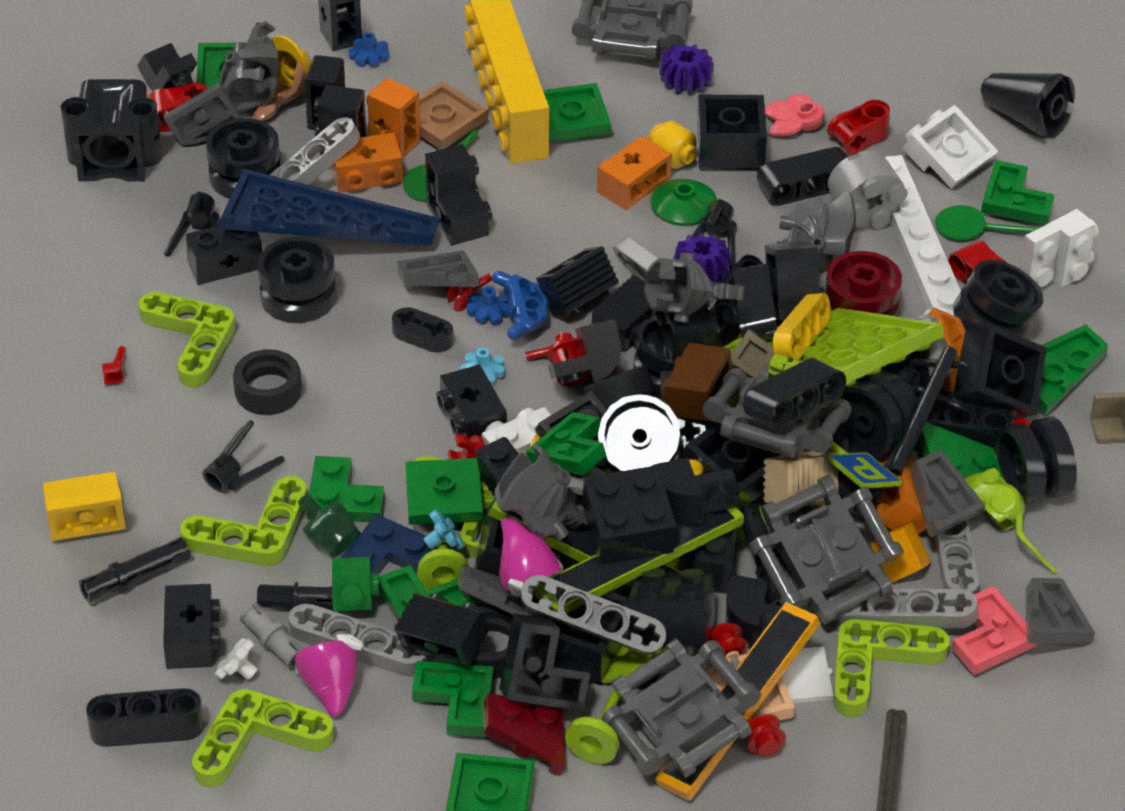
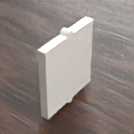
[782,647,834,703]

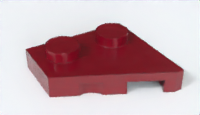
[483,693,565,775]

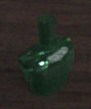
[298,494,361,558]

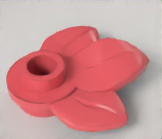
[765,94,825,136]

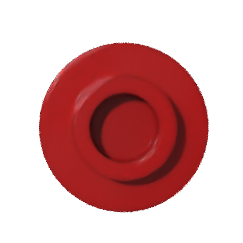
[447,434,485,459]

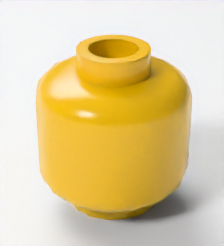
[648,120,697,169]

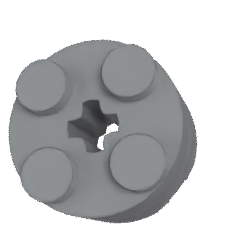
[828,150,908,230]

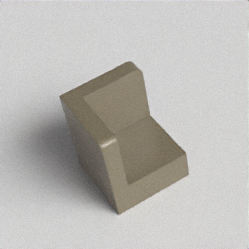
[731,330,774,378]
[1090,392,1125,444]

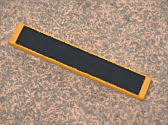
[655,602,820,802]

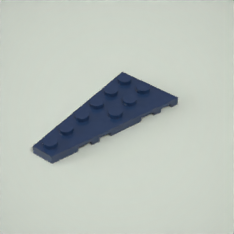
[219,169,440,246]

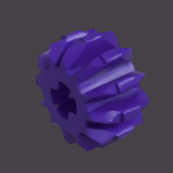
[659,43,714,95]
[673,233,731,283]

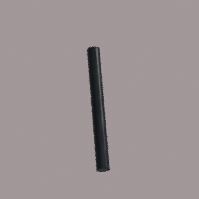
[888,346,957,475]

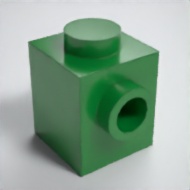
[332,557,379,611]

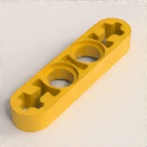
[773,293,831,362]

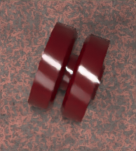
[825,251,902,317]

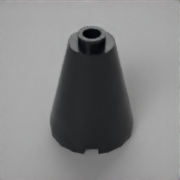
[981,73,1075,138]

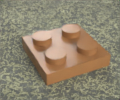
[419,81,488,150]

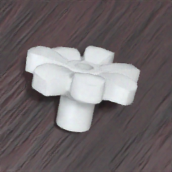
[214,638,257,680]

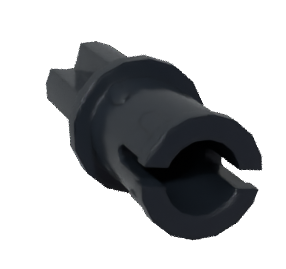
[257,582,333,611]

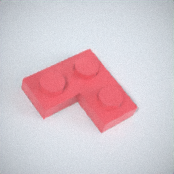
[952,586,1037,675]

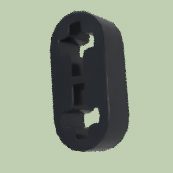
[392,307,454,353]

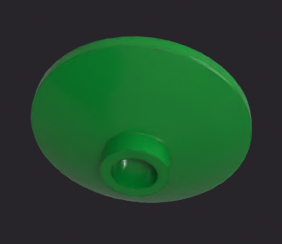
[651,179,717,226]

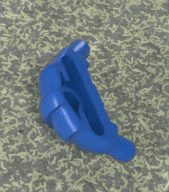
[492,271,549,340]

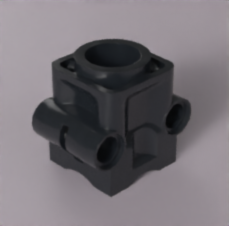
[60,79,163,182]

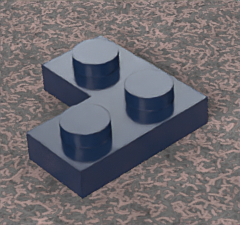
[340,514,438,575]

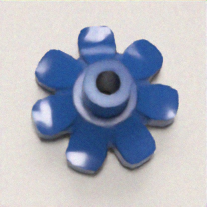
[349,32,389,67]
[467,287,509,325]

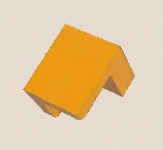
[870,522,931,582]

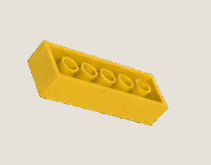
[463,0,549,164]

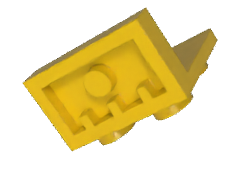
[43,472,126,541]

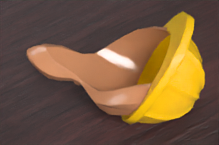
[253,35,311,121]

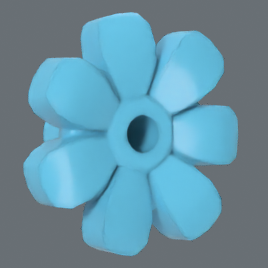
[460,347,505,386]
[424,509,465,551]

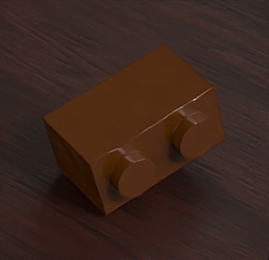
[662,343,732,422]

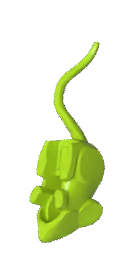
[964,468,1057,574]

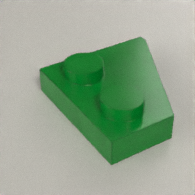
[918,422,1004,478]

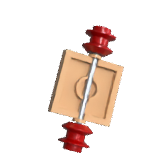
[705,623,795,756]

